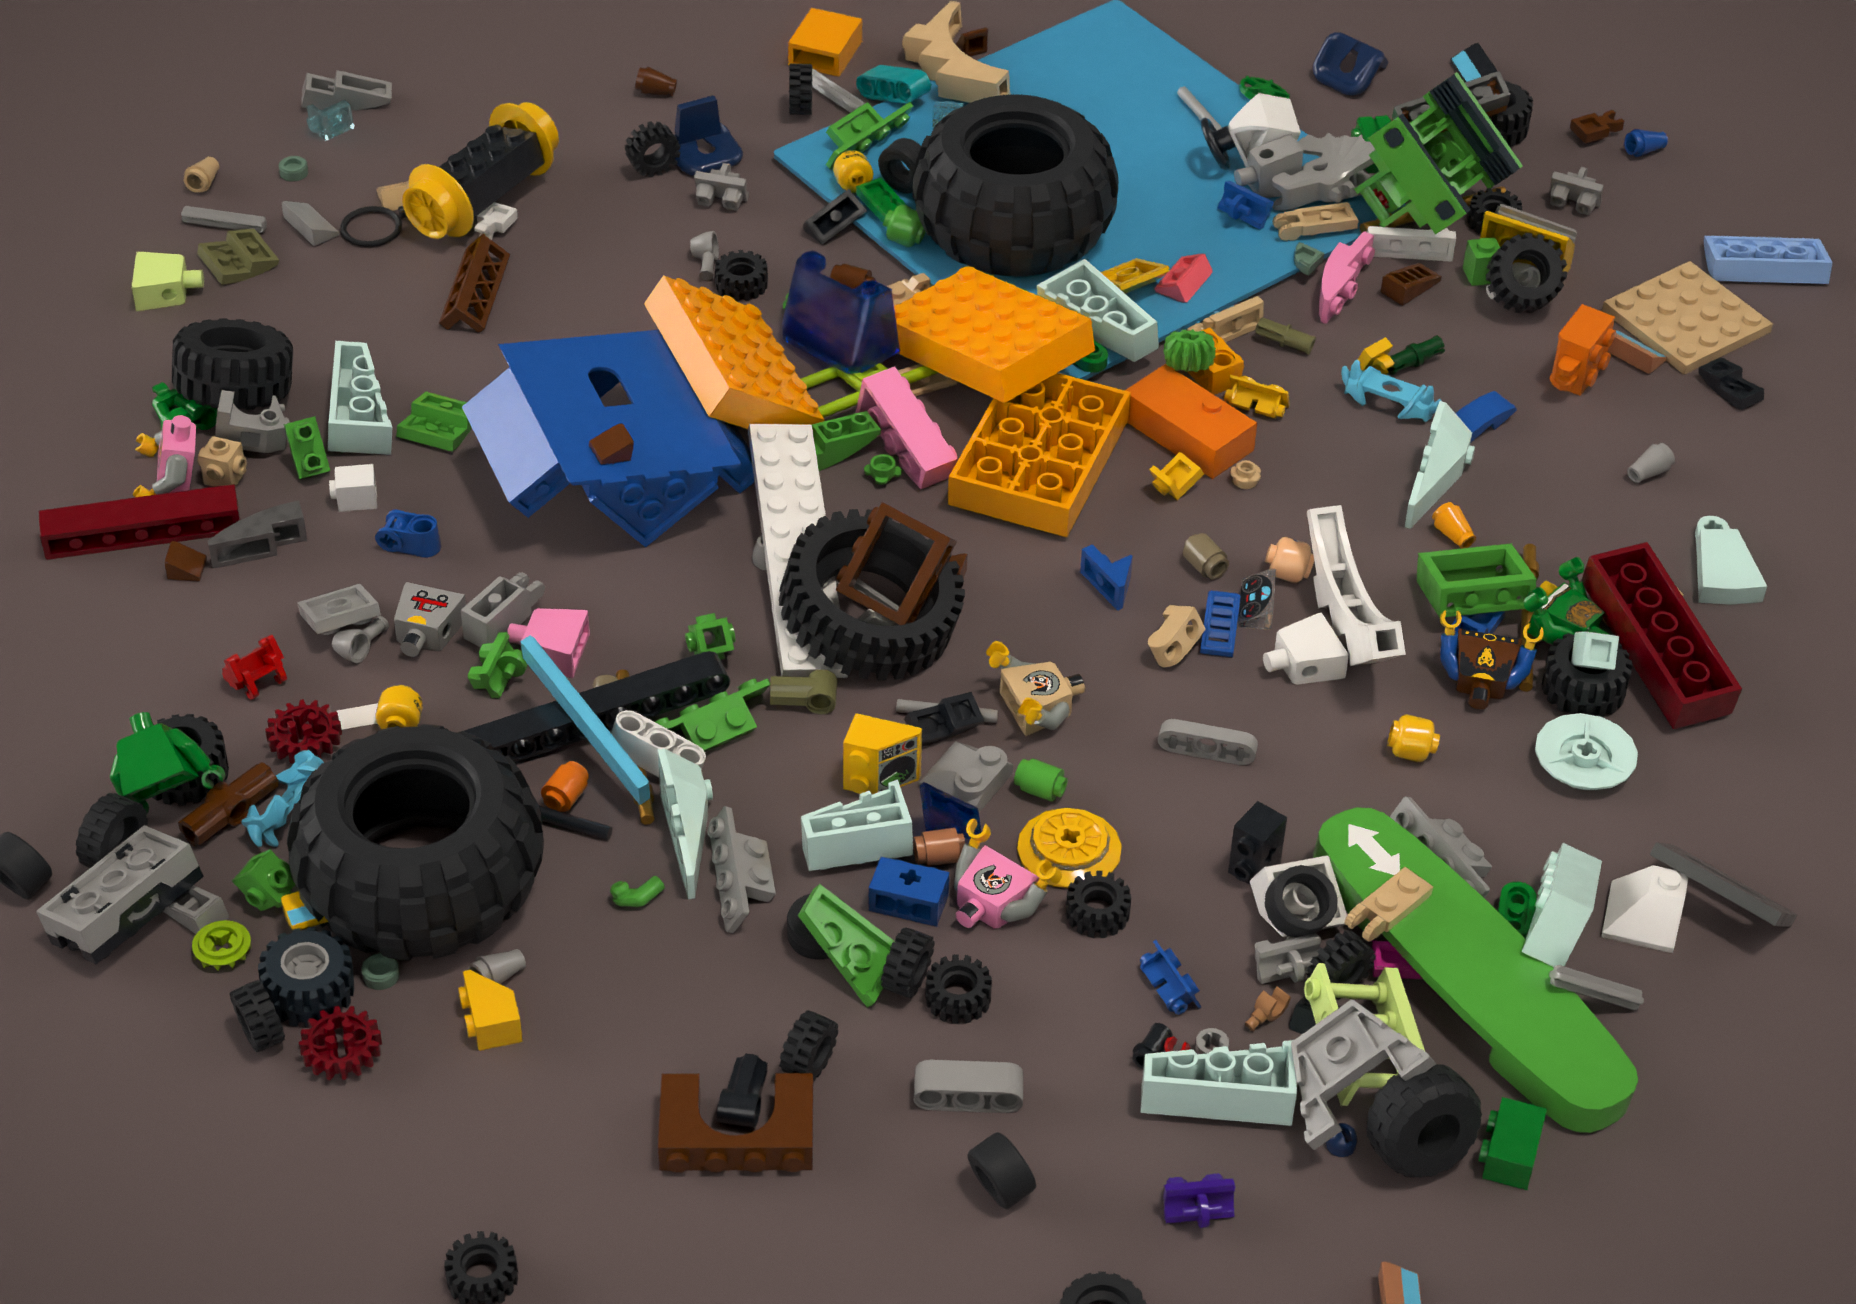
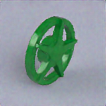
[1239,75,1290,100]

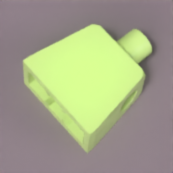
[132,252,204,311]

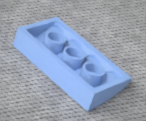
[1704,236,1832,284]

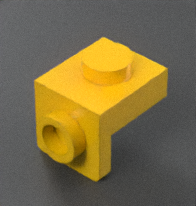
[1149,452,1204,501]

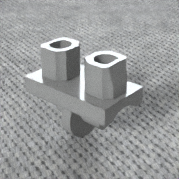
[694,163,749,211]
[1550,167,1604,215]
[1254,933,1321,984]

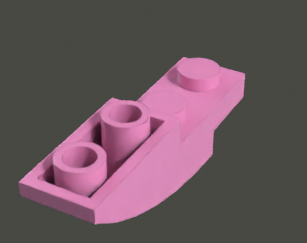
[1319,231,1375,324]

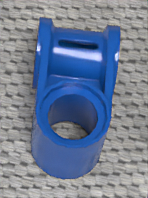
[375,509,441,557]

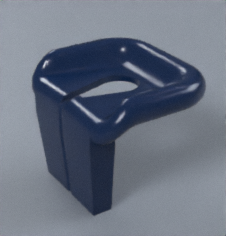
[1313,32,1389,96]
[674,95,743,176]

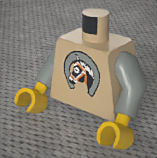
[986,641,1085,736]

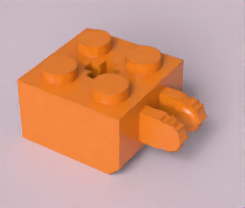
[1550,304,1616,396]

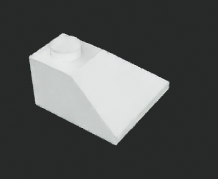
[1250,855,1347,937]
[1601,865,1688,953]

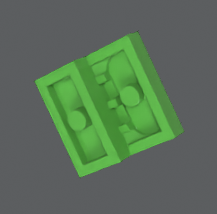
[396,391,472,452]

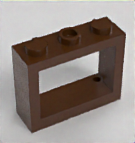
[836,502,957,625]

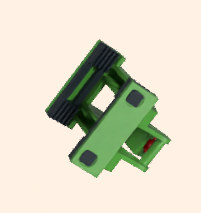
[1354,72,1523,235]

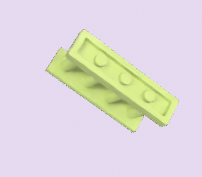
[1304,963,1425,1106]

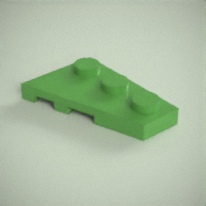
[798,884,895,1008]

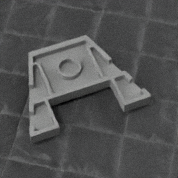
[1291,999,1436,1150]

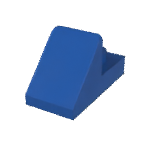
[1080,544,1133,611]

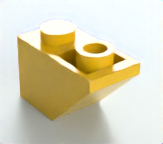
[458,970,523,1051]

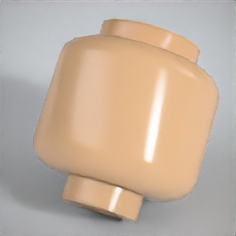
[1265,537,1314,583]

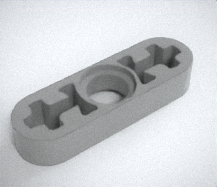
[1158,719,1258,765]

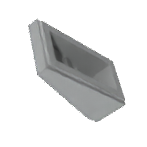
[163,885,229,934]

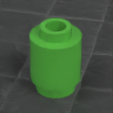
[1014,758,1068,802]

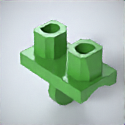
[283,416,331,479]
[467,632,527,698]

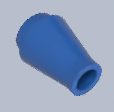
[1624,129,1668,157]

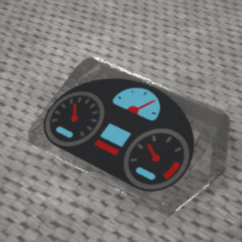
[1238,569,1276,630]

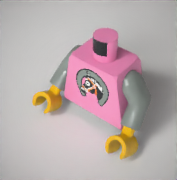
[133,415,196,497]
[954,819,1062,928]

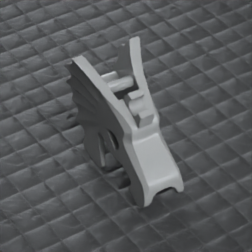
[1272,133,1375,211]

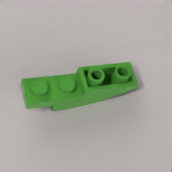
[812,411,881,471]

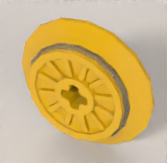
[1017,808,1122,888]

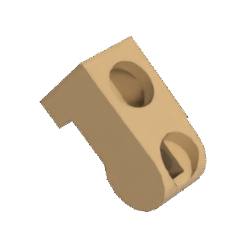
[1148,605,1206,667]

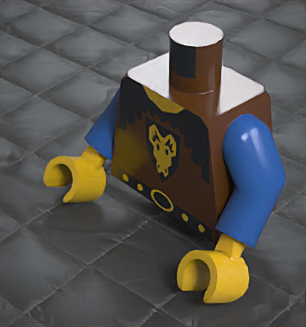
[1440,610,1544,709]

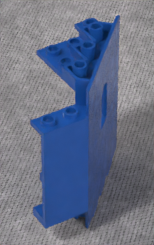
[462,330,755,547]

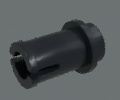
[1132,1023,1173,1069]

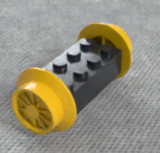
[402,102,559,239]

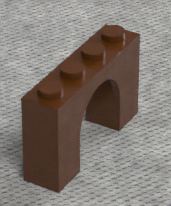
[658,1073,813,1172]

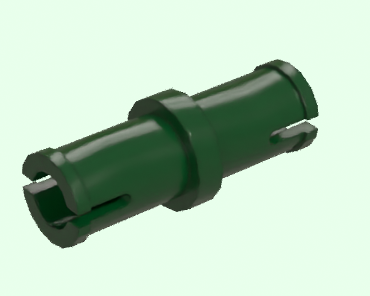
[1387,335,1445,375]

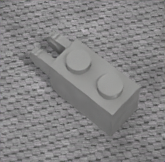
[461,572,546,647]

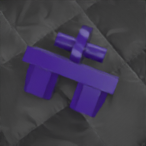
[1164,1173,1235,1228]

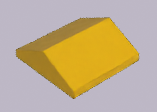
[1101,258,1170,294]

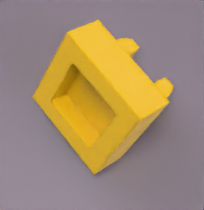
[1357,337,1394,375]

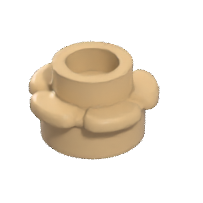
[1230,460,1261,489]

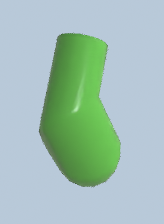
[610,876,665,907]

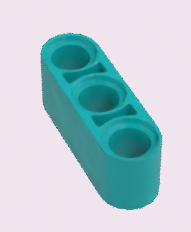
[856,65,931,104]

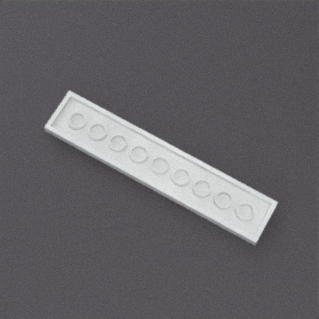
[748,424,848,678]

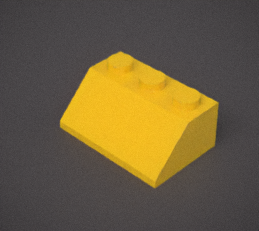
[1480,211,1575,273]

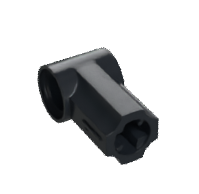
[717,1053,768,1128]

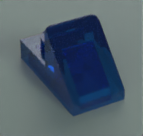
[920,782,981,840]

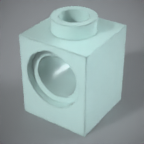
[1571,632,1619,670]

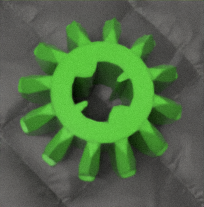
[1163,329,1216,372]

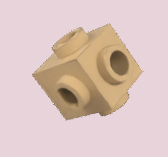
[198,436,247,487]

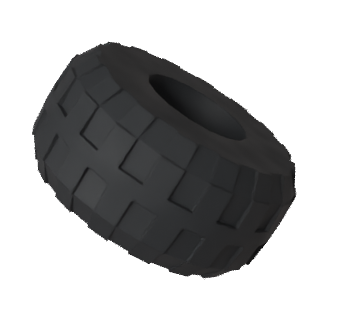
[1366,1064,1482,1178]

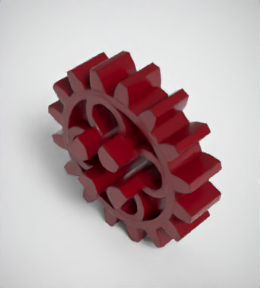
[265,699,342,764]
[299,1006,382,1080]

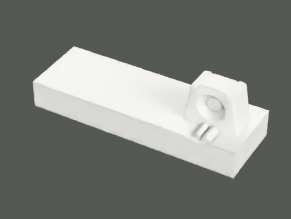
[1367,226,1456,261]

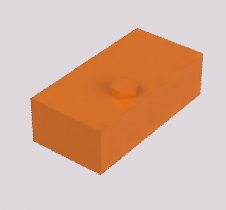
[1125,364,1257,479]

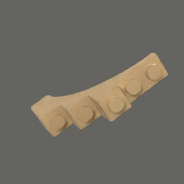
[902,1,1010,103]

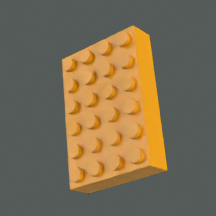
[879,266,1095,403]
[644,275,825,429]
[948,373,1131,537]

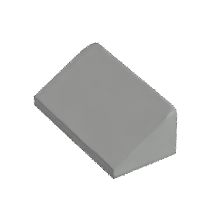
[282,201,339,246]

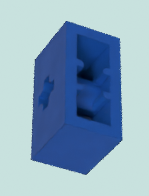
[869,857,950,927]

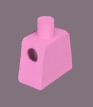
[508,608,590,678]

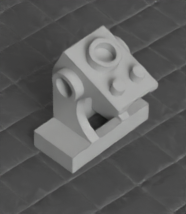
[215,390,290,453]

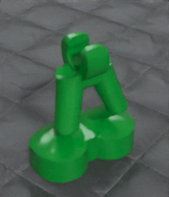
[152,382,218,431]

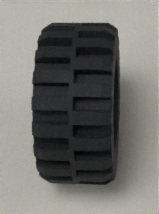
[172,318,293,410]

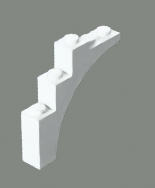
[1307,505,1406,666]

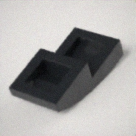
[1698,357,1764,410]
[904,692,984,747]

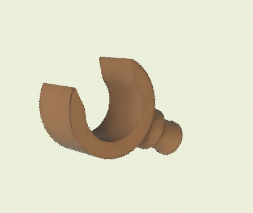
[1245,986,1291,1031]

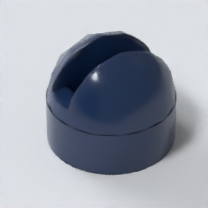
[1326,1123,1357,1157]

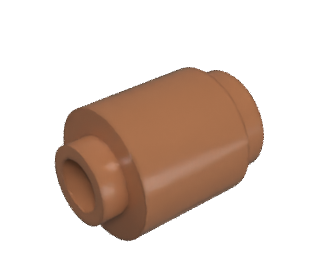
[913,827,965,867]

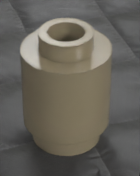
[1183,533,1229,580]

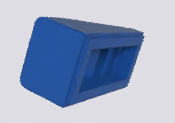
[1200,590,1241,657]

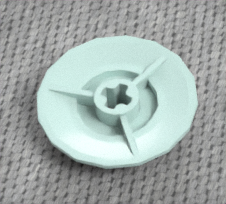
[1535,713,1638,790]

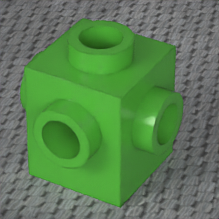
[685,613,736,660]
[232,849,295,911]

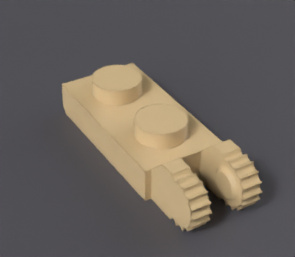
[1272,202,1358,241]
[1344,867,1433,942]

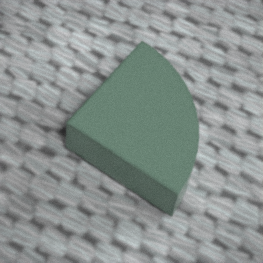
[1294,242,1324,275]

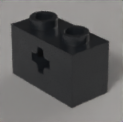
[1228,801,1287,885]

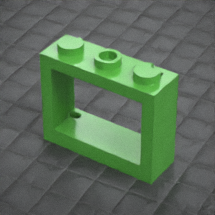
[1417,543,1537,618]

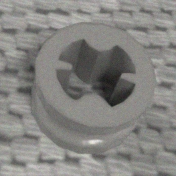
[1195,1028,1229,1054]

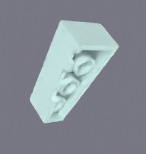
[1037,259,1159,362]
[328,341,392,455]
[1522,843,1602,967]
[1141,1040,1297,1126]

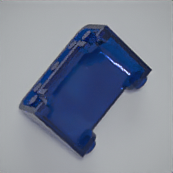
[781,250,900,374]

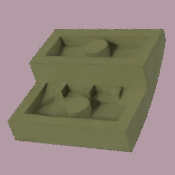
[197,228,279,285]

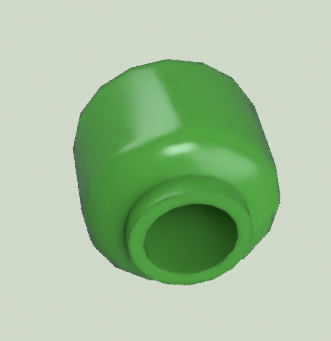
[883,204,926,248]

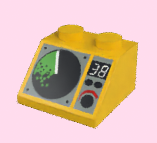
[843,713,922,795]

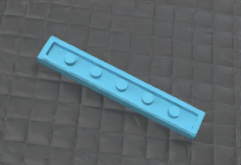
[521,635,650,805]

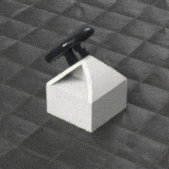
[1200,93,1301,170]

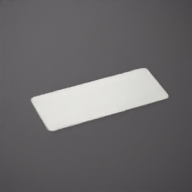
[337,703,378,730]

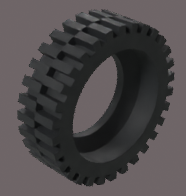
[779,509,965,681]

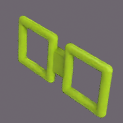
[800,346,938,418]

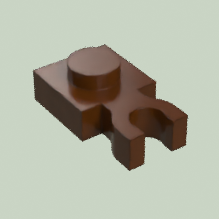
[1570,110,1625,144]

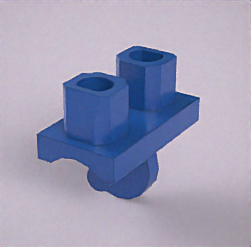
[1217,180,1274,229]

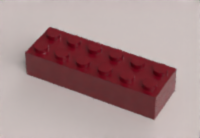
[1581,542,1742,729]

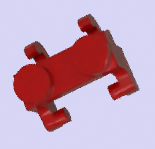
[222,635,287,700]

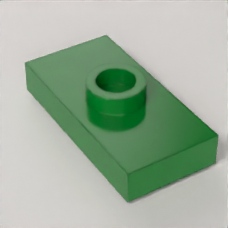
[856,178,907,223]

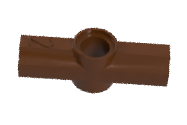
[178,762,279,846]

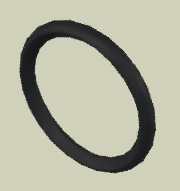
[340,206,402,247]

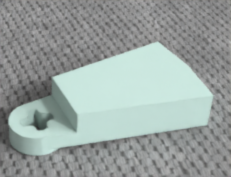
[1695,516,1767,605]

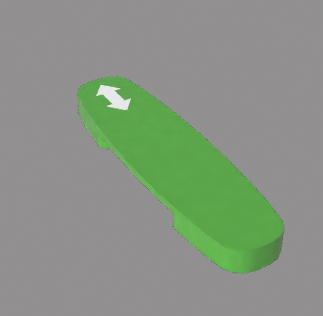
[1313,807,1638,1133]

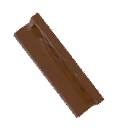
[439,234,510,333]

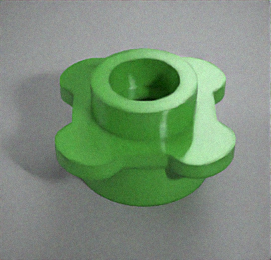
[864,454,902,485]

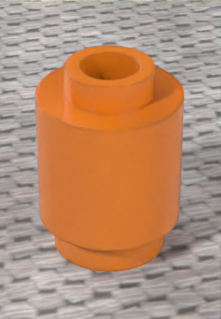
[541,761,589,812]

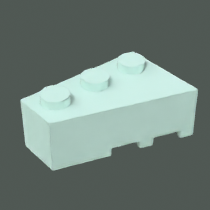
[801,779,913,871]

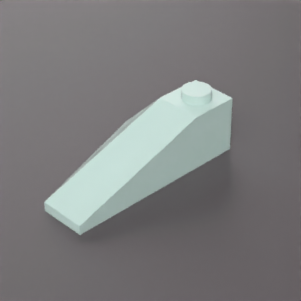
[1405,401,1475,529]
[658,748,713,900]

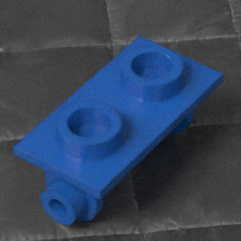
[1140,940,1201,1015]

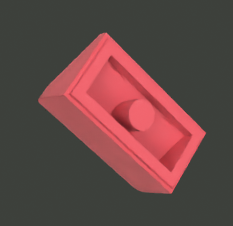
[1154,253,1213,303]

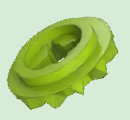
[192,920,252,971]

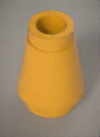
[1432,502,1476,549]

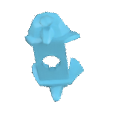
[1341,360,1442,422]
[241,750,324,848]

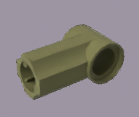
[770,669,838,715]

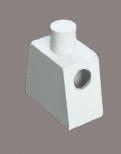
[1263,612,1349,685]

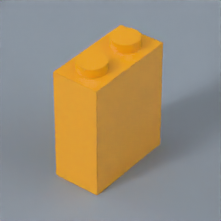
[788,8,862,77]

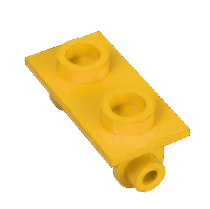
[1224,375,1290,419]

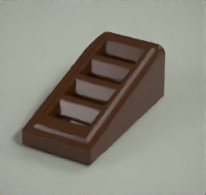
[1380,263,1442,306]

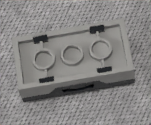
[36,825,204,964]

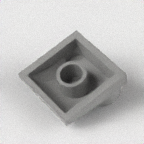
[918,741,1014,816]

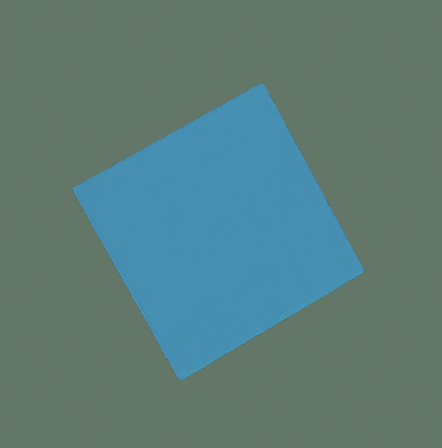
[774,0,1406,380]

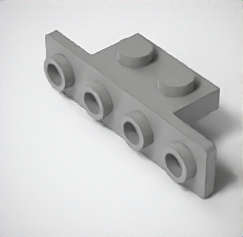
[1390,797,1492,898]
[708,806,776,933]

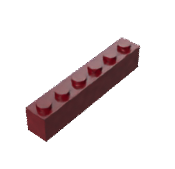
[39,484,240,560]

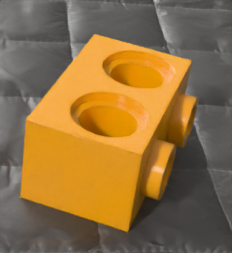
[1188,327,1244,395]

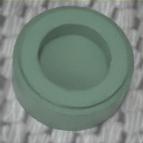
[278,156,308,181]
[362,954,400,990]

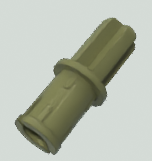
[1255,317,1316,355]

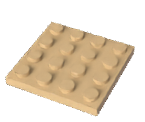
[1602,261,1773,375]

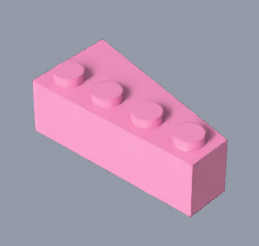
[855,366,958,489]

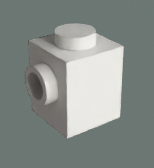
[329,464,377,512]

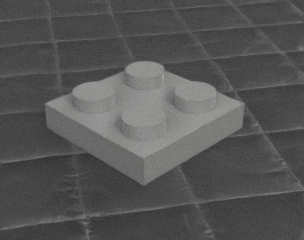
[297,584,381,635]

